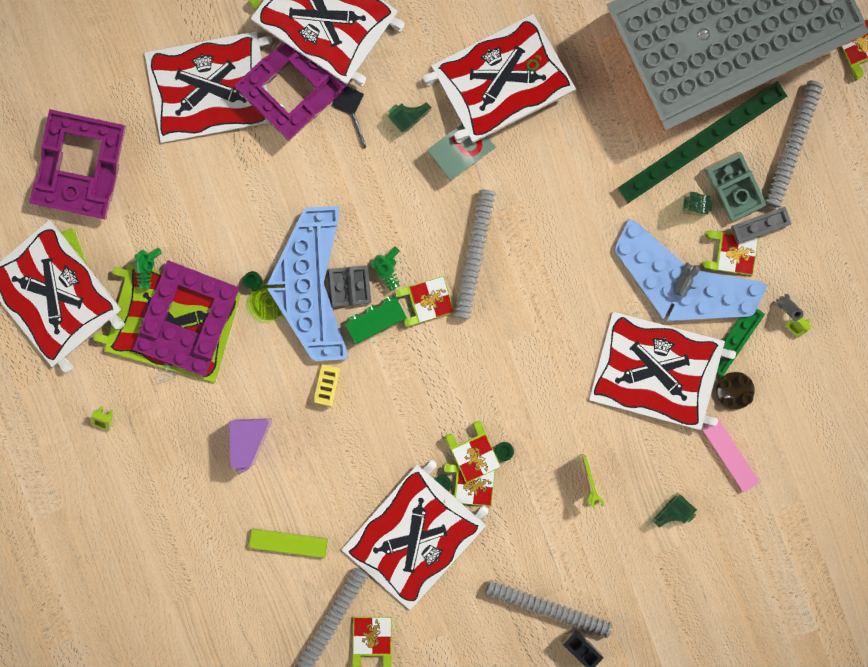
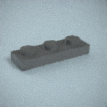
[731,207,792,244]

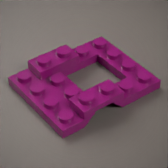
[234,42,353,141]
[29,109,126,220]
[133,260,240,377]

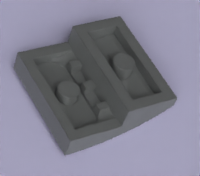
[327,265,371,307]

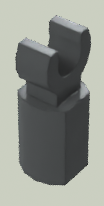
[673,263,700,298]
[776,294,804,321]

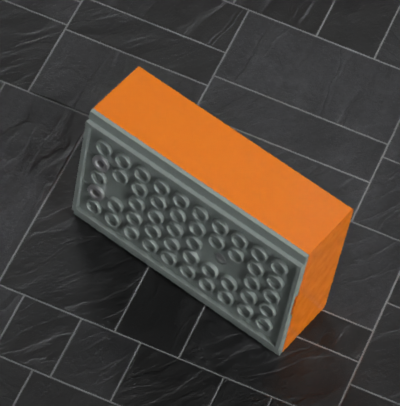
[606,0,868,132]

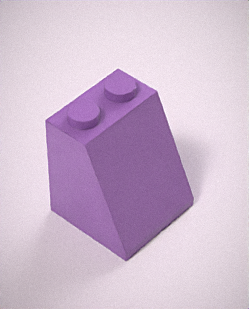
[229,418,272,471]

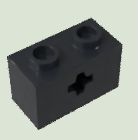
[561,627,604,667]

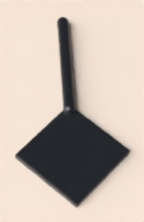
[332,86,366,148]

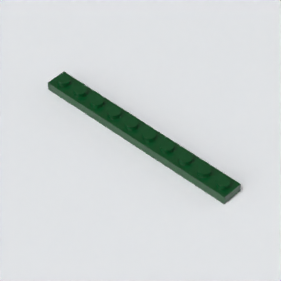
[617,81,788,204]

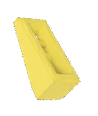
[314,364,341,406]

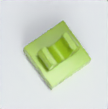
[784,318,811,338]
[91,406,113,431]

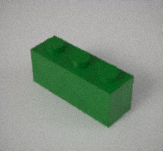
[345,296,407,344]

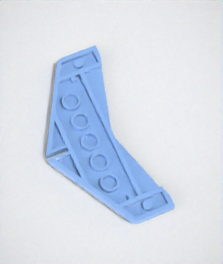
[267,206,347,361]
[615,219,768,321]

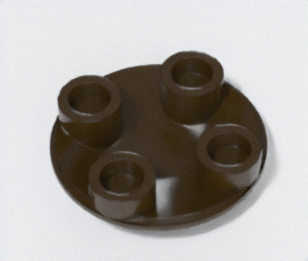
[716,372,755,410]

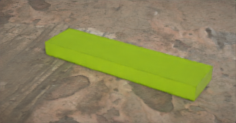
[249,528,328,558]

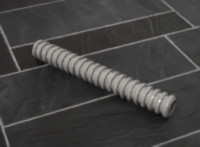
[765,80,824,208]
[454,189,496,320]
[295,568,369,667]
[485,580,613,639]

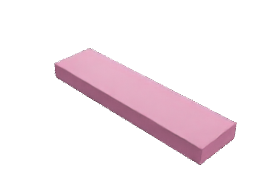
[702,418,759,493]

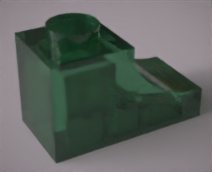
[388,102,432,135]
[682,191,713,216]
[652,493,697,528]

